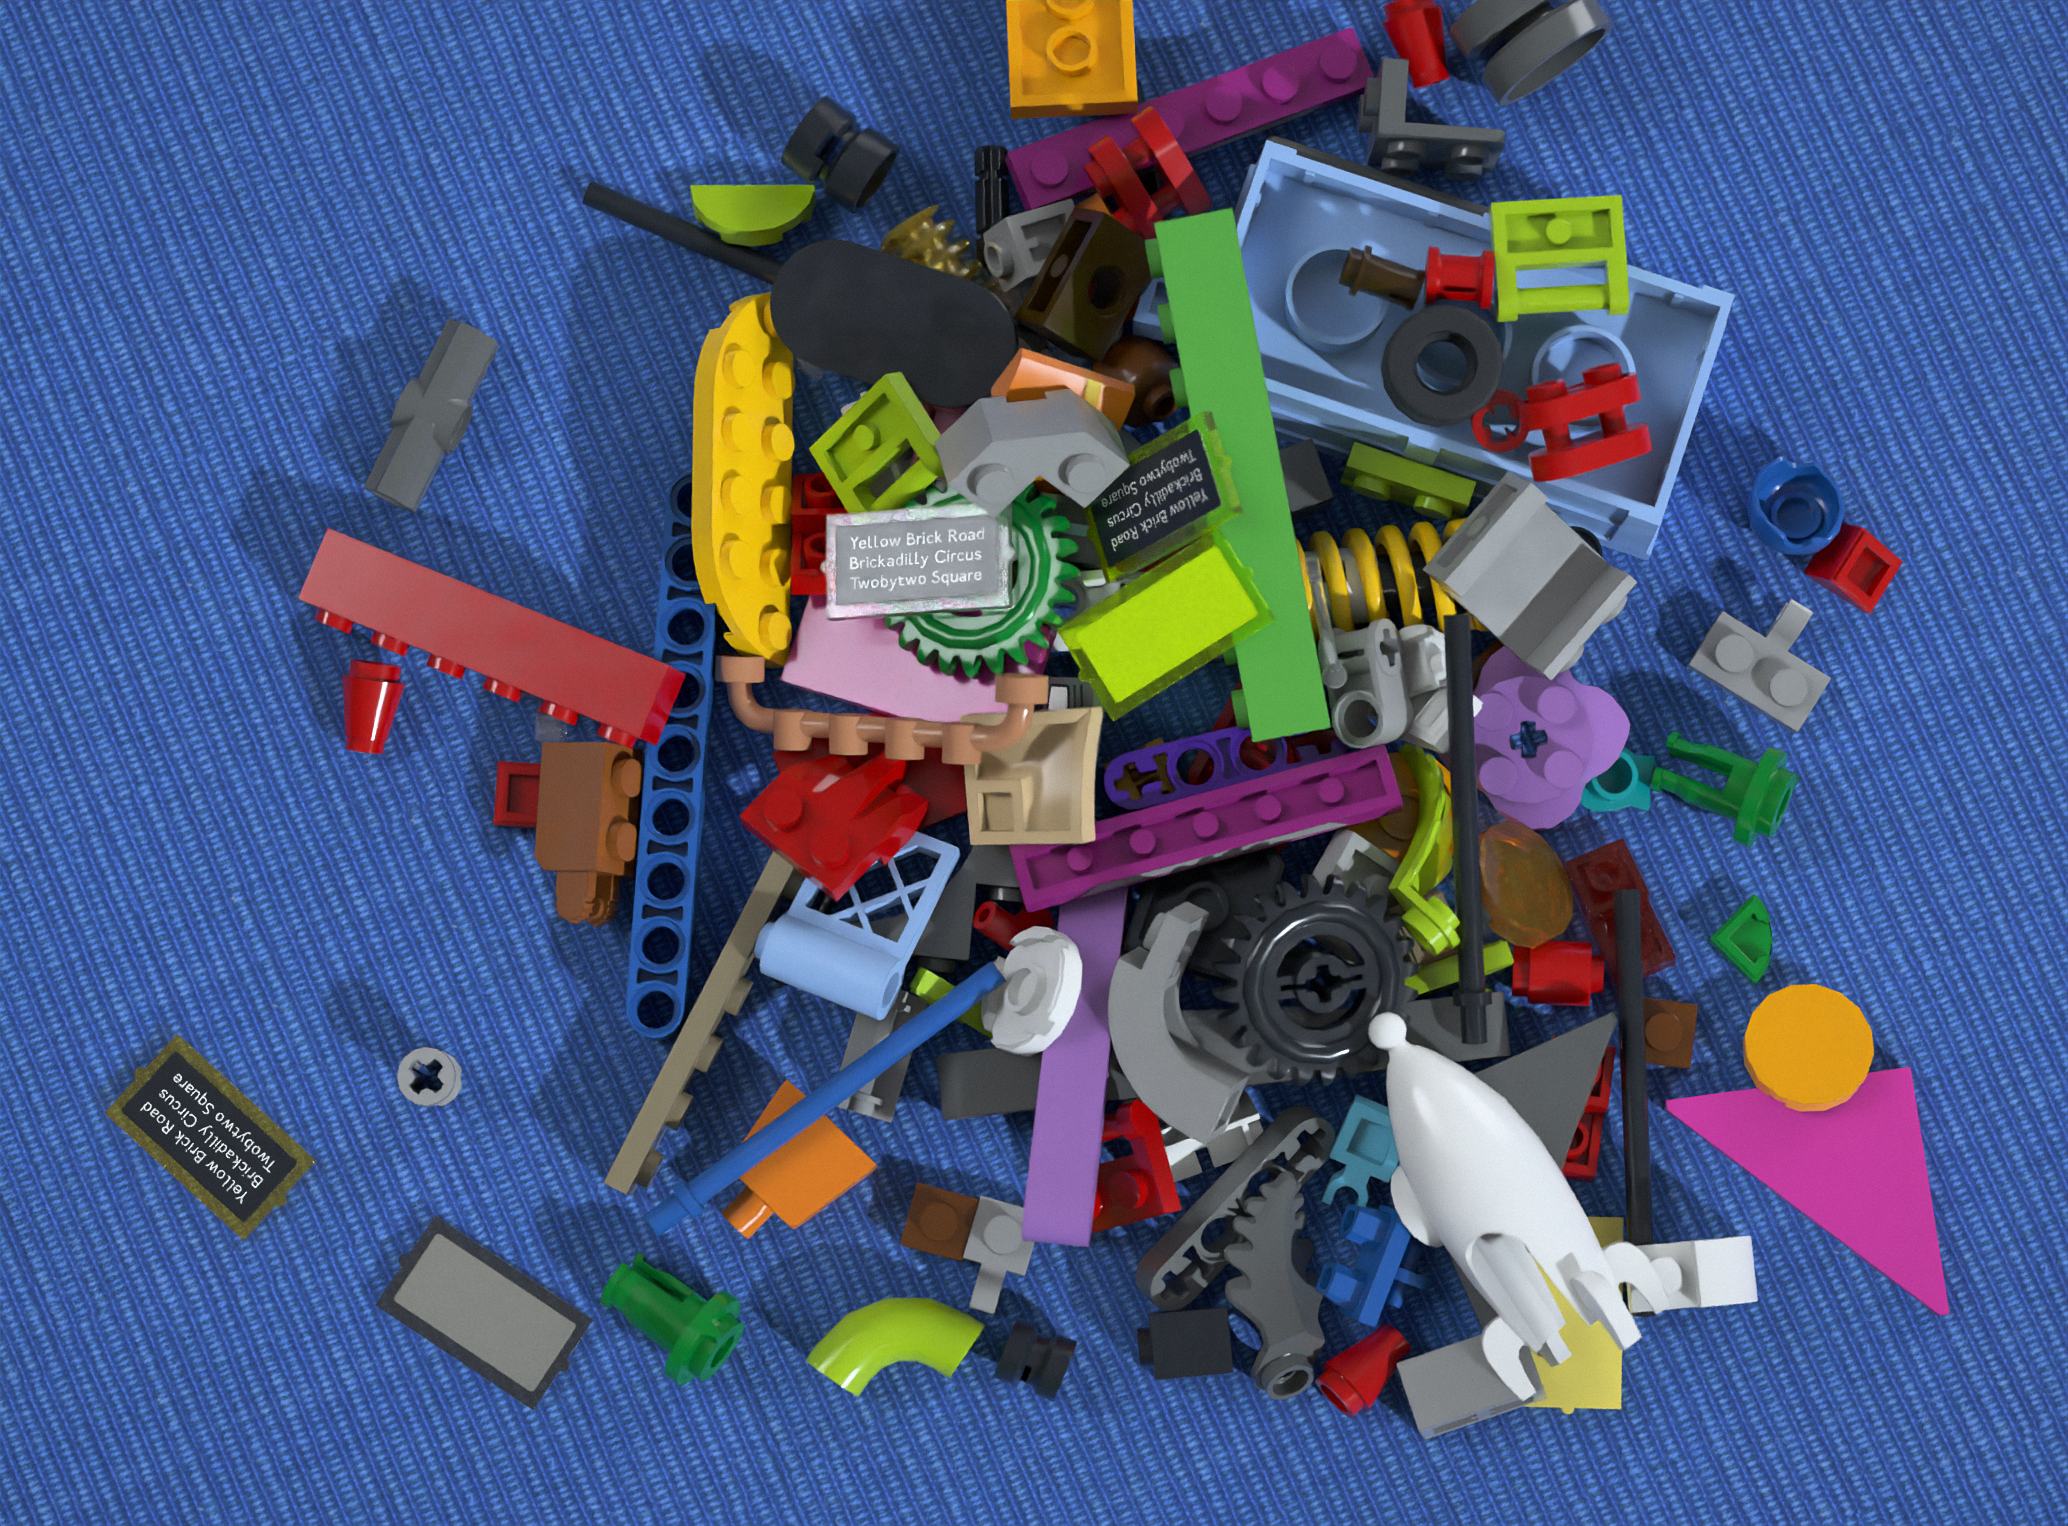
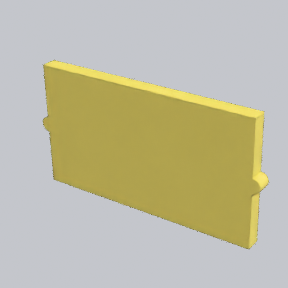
[1523,1217,1623,1414]

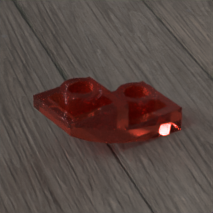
[1564,838,1676,989]

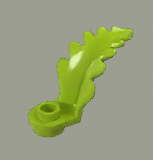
[1388,743,1460,956]

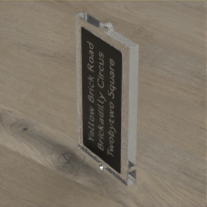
[820,503,1018,621]

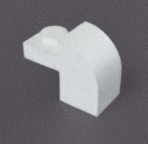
[1626,1236,1758,1313]

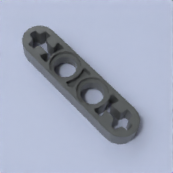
[1135,1105,1336,1311]

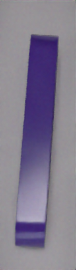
[1103,708,1348,813]

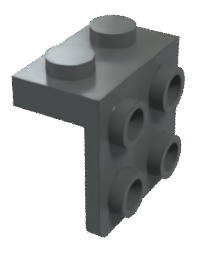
[1357,58,1506,181]

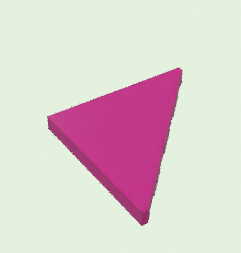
[1663,1067,1950,1315]

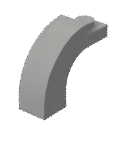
[1108,901,1250,1145]

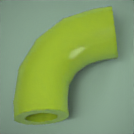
[806,1297,986,1397]

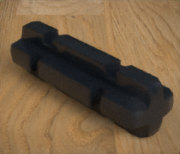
[974,145,1009,269]

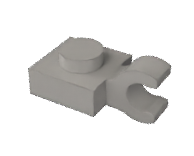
[963,1196,1035,1315]

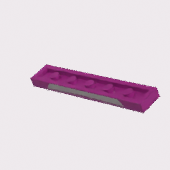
[1005,27,1375,211]
[1009,744,1403,913]

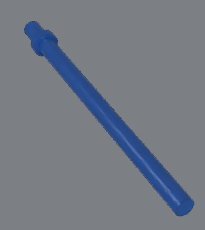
[644,960,1007,1236]

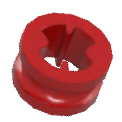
[1470,389,1529,452]

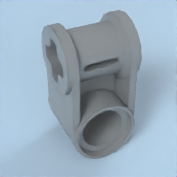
[1318,618,1413,748]

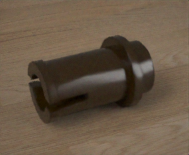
[1338,245,1426,311]

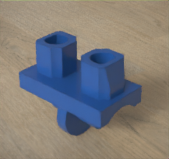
[1315,1203,1431,1328]

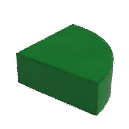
[1707,894,1772,985]

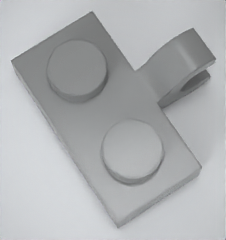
[1686,599,1831,734]

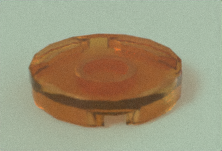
[1479,821,1574,948]

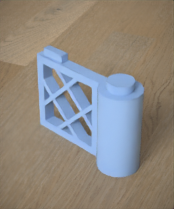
[754,831,961,1021]

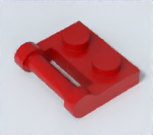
[1091,1098,1182,1234]

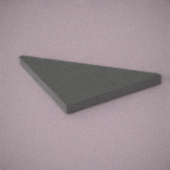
[1447,1012,1617,1330]

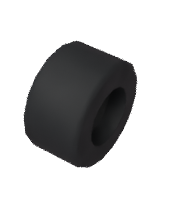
[1381,304,1504,427]

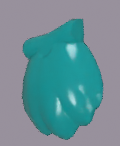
[1580,747,1655,812]

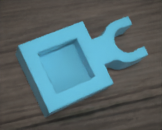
[1322,1094,1399,1206]

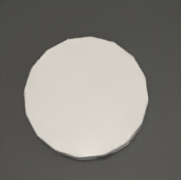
[981,926,1082,1057]

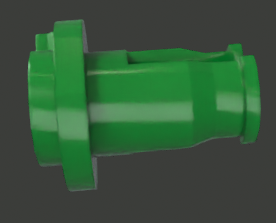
[1651,731,1800,848]
[600,1252,744,1386]

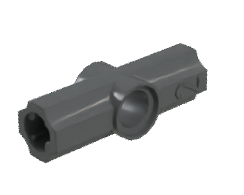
[364,318,499,513]

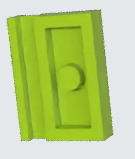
[1340,442,1476,520]

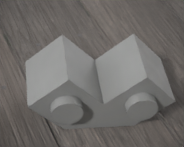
[935,389,1130,518]

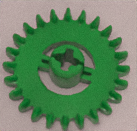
[877,483,1082,679]

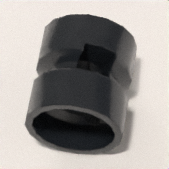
[781,96,900,214]

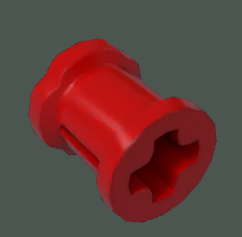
[1423,247,1494,309]

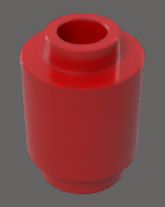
[1511,940,1604,1006]

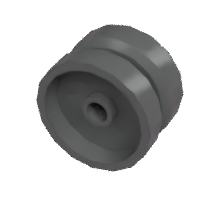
[1449,0,1614,106]

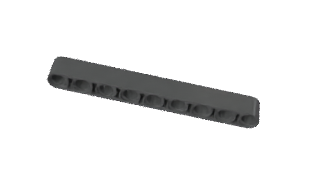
[936,992,1512,1120]

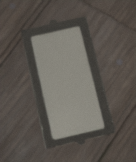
[376,1215,594,1410]

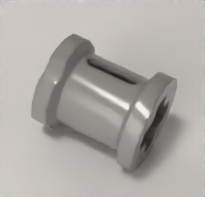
[397,1047,462,1107]

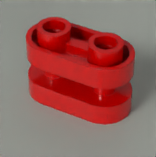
[1083,106,1213,240]
[1516,362,1653,482]

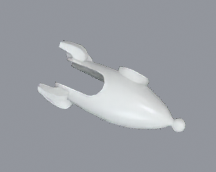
[1368,1012,1670,1401]

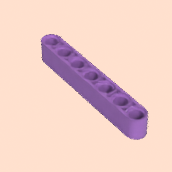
[1022,819,1131,1247]

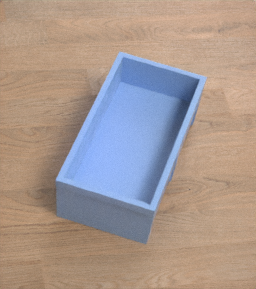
[1187,140,1735,561]

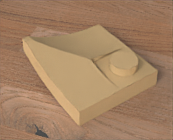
[960,706,1103,845]

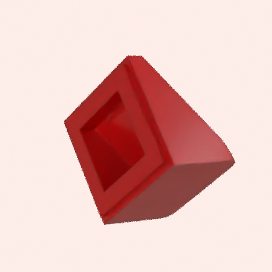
[1804,523,1903,614]

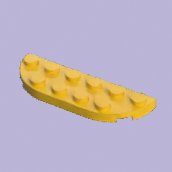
[691,292,795,669]

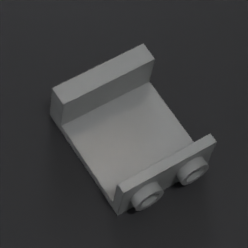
[1423,471,1637,680]

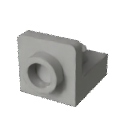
[983,198,1074,292]

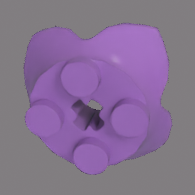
[1438,646,1631,831]

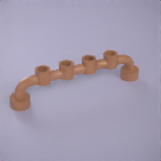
[714,653,1048,765]

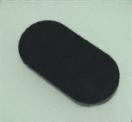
[770,240,1019,409]

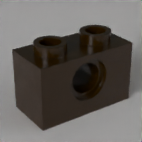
[1014,207,1152,363]

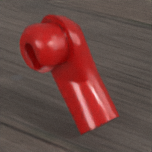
[973,901,1055,952]

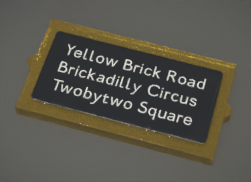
[105,1034,317,1240]

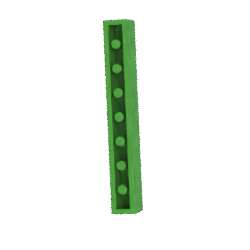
[1145,208,1331,742]

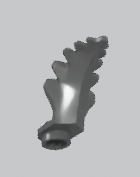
[1224,1171,1325,1400]

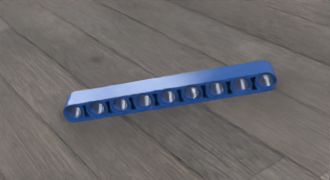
[626,471,720,1041]

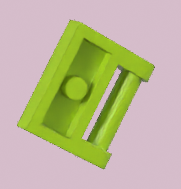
[1489,195,1629,322]
[809,372,945,525]

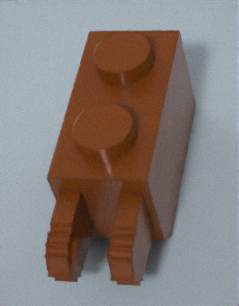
[534,742,644,928]

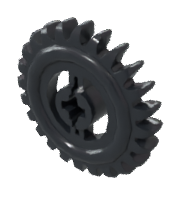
[1211,873,1420,1087]

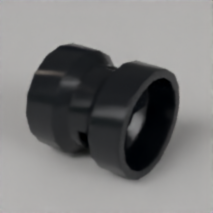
[993,1317,1078,1402]

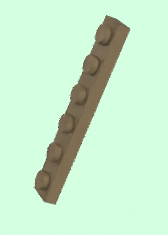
[603,851,806,1196]

